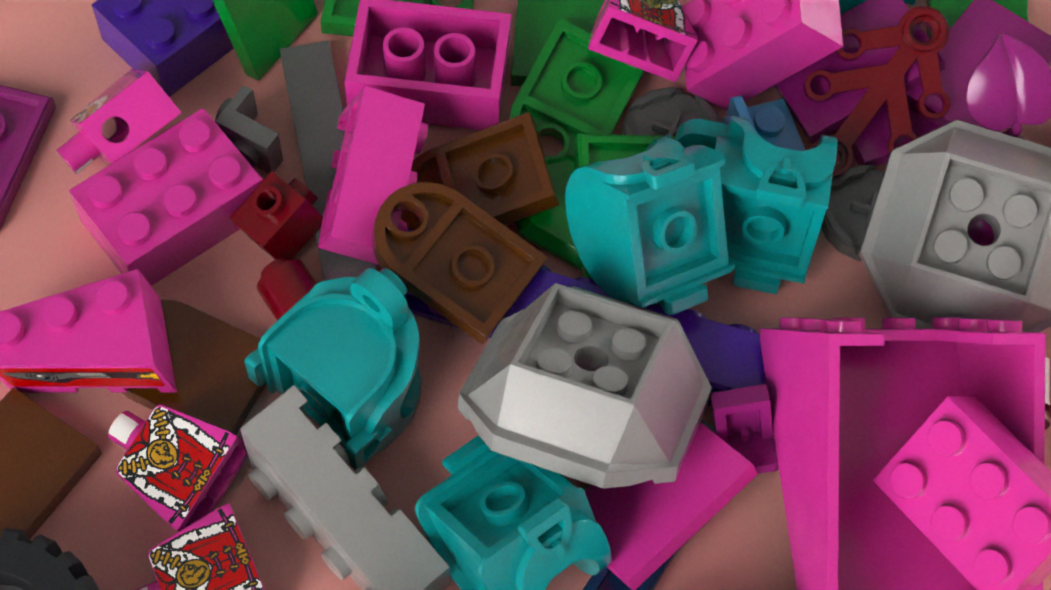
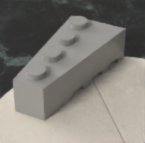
[240,385,450,590]

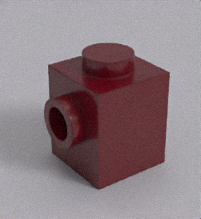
[229,171,323,260]

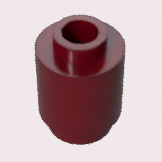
[256,258,317,321]

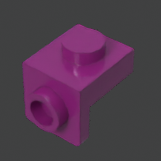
[710,384,779,474]

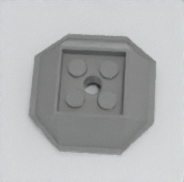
[859,120,1051,333]
[458,283,712,489]

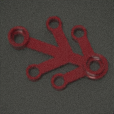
[803,6,950,177]

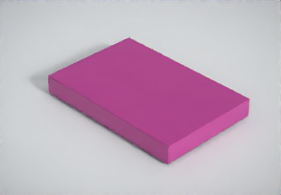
[585,422,758,590]

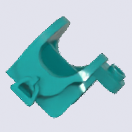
[675,116,838,294]
[565,134,736,315]
[244,268,421,470]
[415,435,612,590]

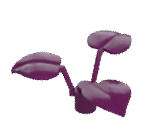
[966,33,1051,246]

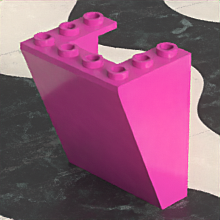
[760,317,1046,590]

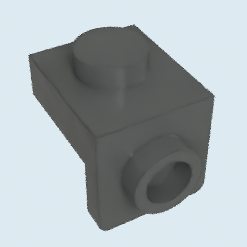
[215,86,283,174]

